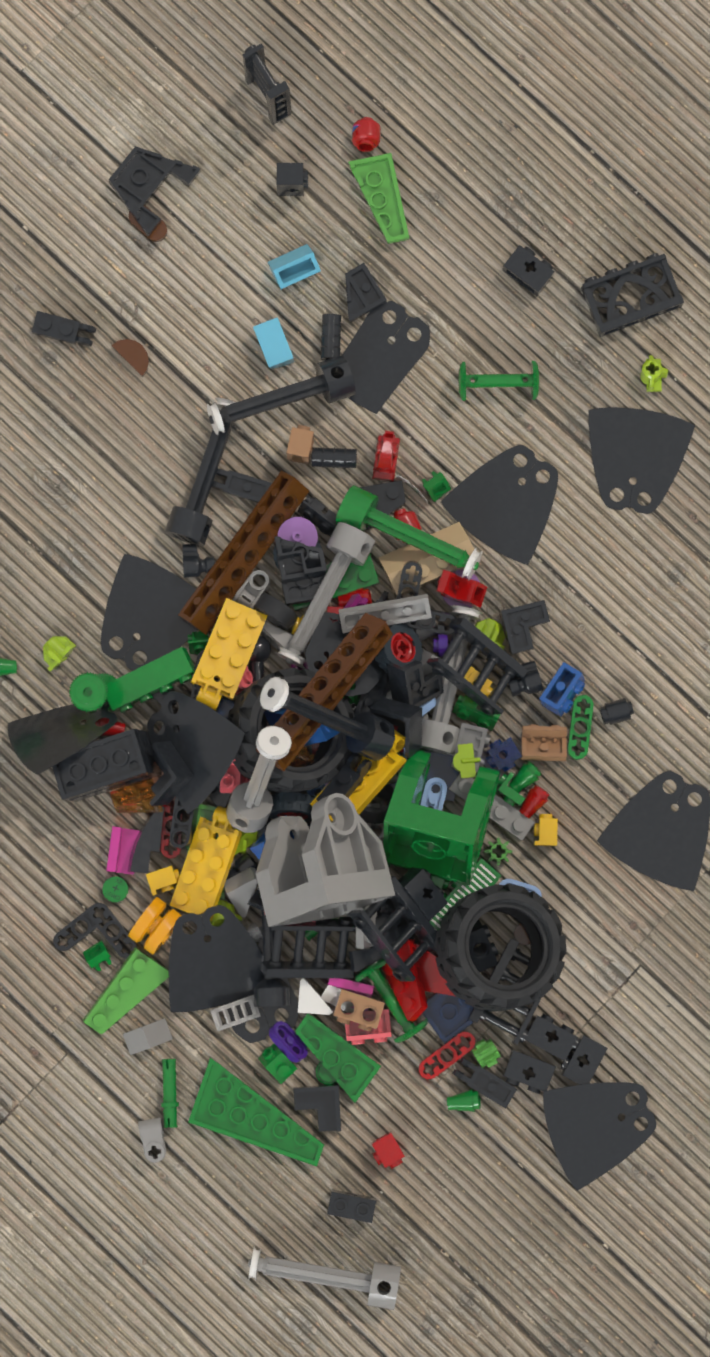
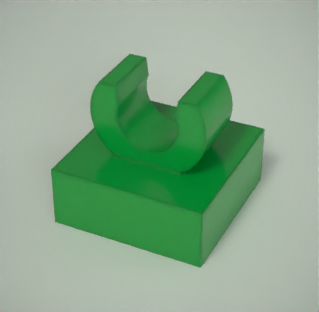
[422,471,451,502]
[83,940,111,971]

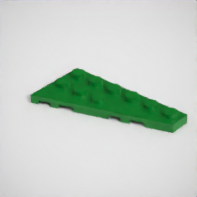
[188,1057,324,1166]

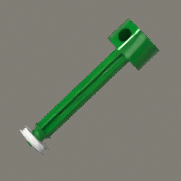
[336,485,483,581]

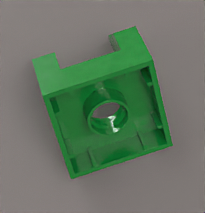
[383,750,500,886]

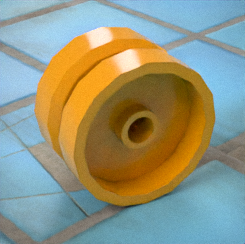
[128,897,182,955]

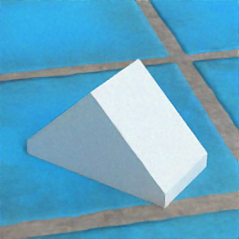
[298,978,333,1015]

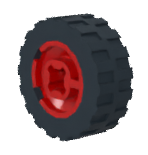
[375,623,423,673]
[269,792,315,822]

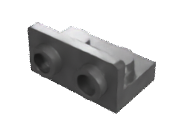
[451,723,491,774]

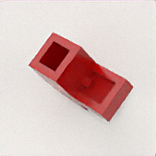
[436,570,487,608]

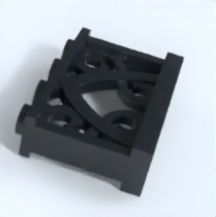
[581,253,684,337]

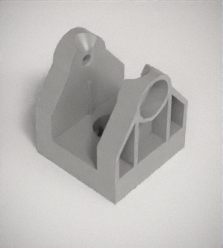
[255,793,395,927]

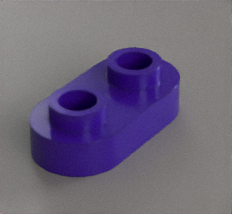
[433,634,448,657]
[269,1021,308,1063]

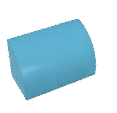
[267,244,321,289]
[253,317,294,369]

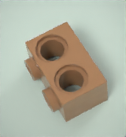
[286,425,314,465]
[334,989,385,1032]

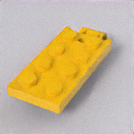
[191,598,267,711]
[311,729,407,822]
[170,806,242,921]

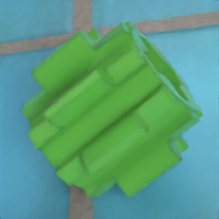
[484,837,513,866]
[472,1039,501,1068]

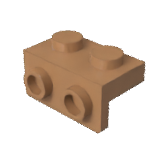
[521,724,567,761]

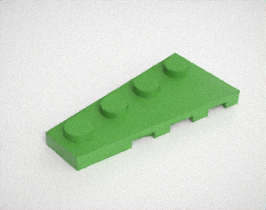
[348,153,409,244]
[83,947,169,1034]

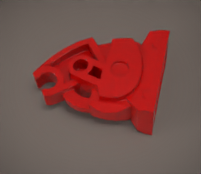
[372,431,400,482]

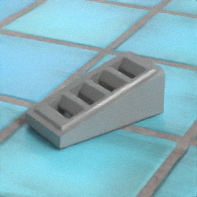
[260,621,293,651]
[210,995,261,1031]

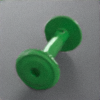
[458,361,539,401]
[69,672,116,712]
[355,959,428,1043]

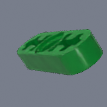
[567,695,594,760]

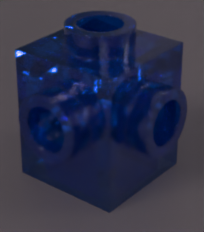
[486,737,522,772]

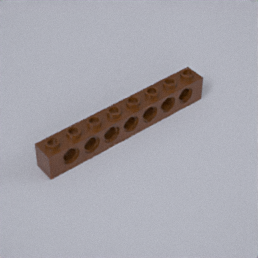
[178,470,309,635]
[256,612,393,771]

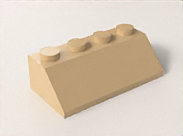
[378,522,474,597]

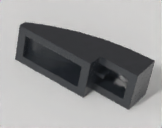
[128,806,164,873]

